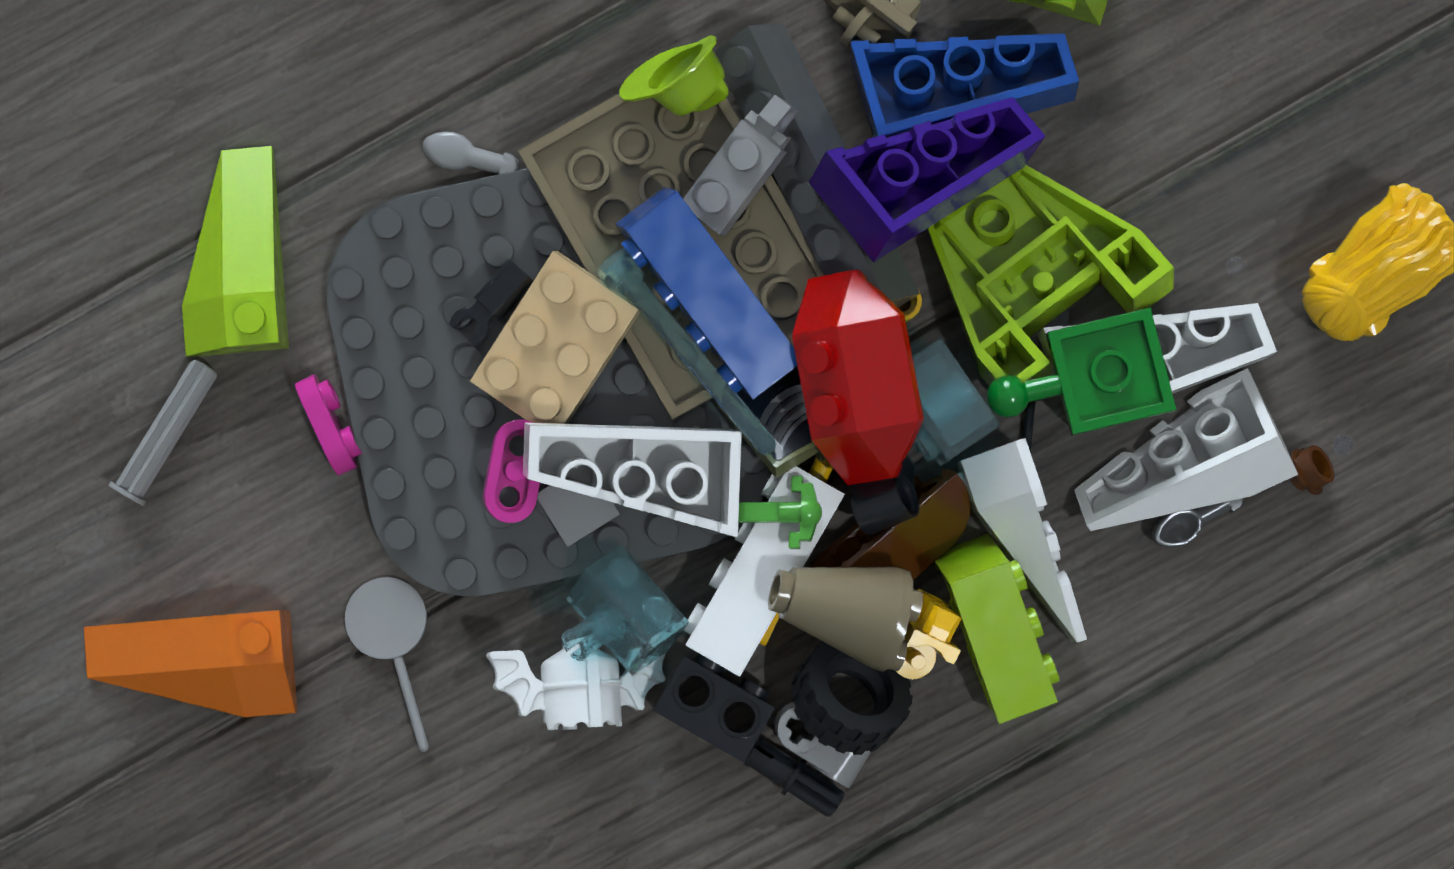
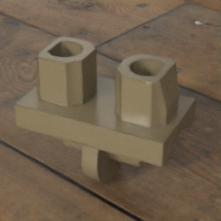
[823,0,922,48]

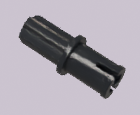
[744,736,844,817]

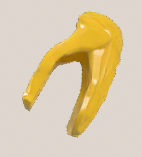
[1302,183,1454,341]

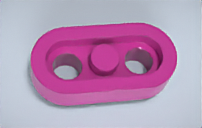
[295,374,363,476]
[482,420,540,523]

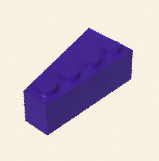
[809,97,1045,263]

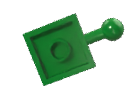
[987,307,1176,436]

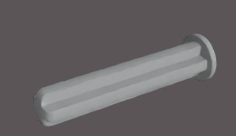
[108,360,217,506]

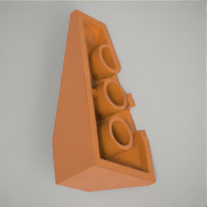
[84,610,297,717]

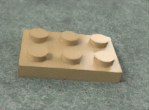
[470,251,642,424]

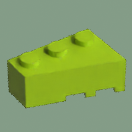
[934,533,1060,724]

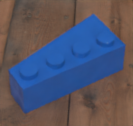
[850,33,1079,138]
[615,187,797,399]

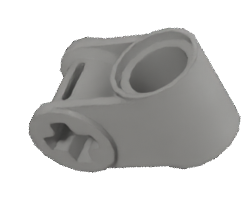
[774,702,870,788]

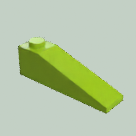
[182,146,289,357]

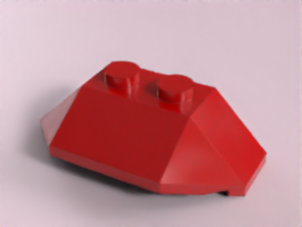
[792,269,924,485]

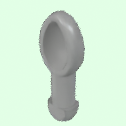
[423,131,520,175]

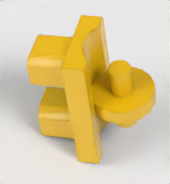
[896,589,962,680]

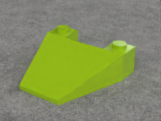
[927,165,1174,386]

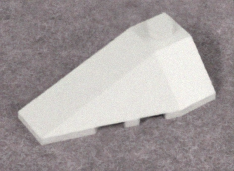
[1074,368,1298,531]
[957,438,1087,643]

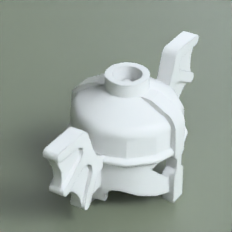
[486,637,669,730]

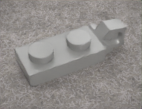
[683,95,798,236]

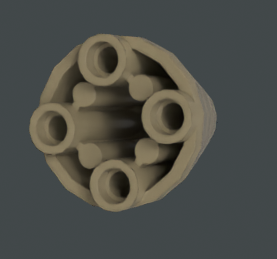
[768,567,923,672]

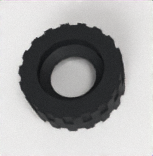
[790,641,913,755]

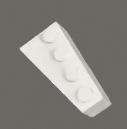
[1037,303,1277,394]
[523,423,742,538]

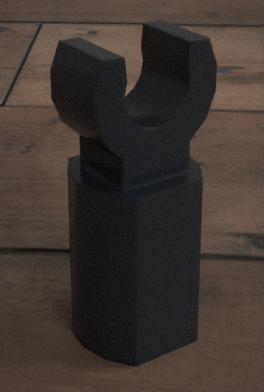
[449,259,533,348]

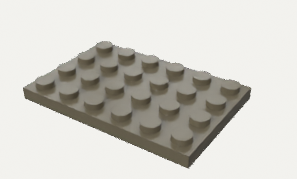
[518,94,824,421]

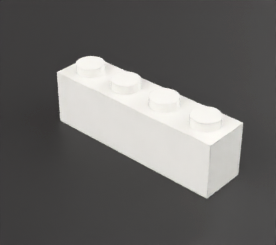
[683,466,845,677]

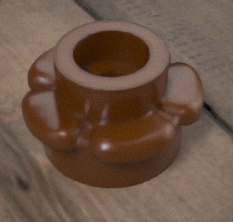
[1290,445,1335,495]

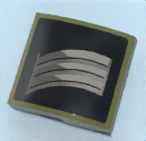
[716,366,826,479]

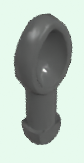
[1151,498,1244,548]

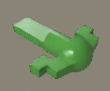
[738,476,822,549]

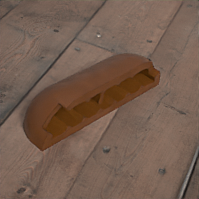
[808,469,970,580]

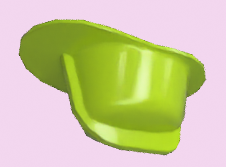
[619,35,729,116]

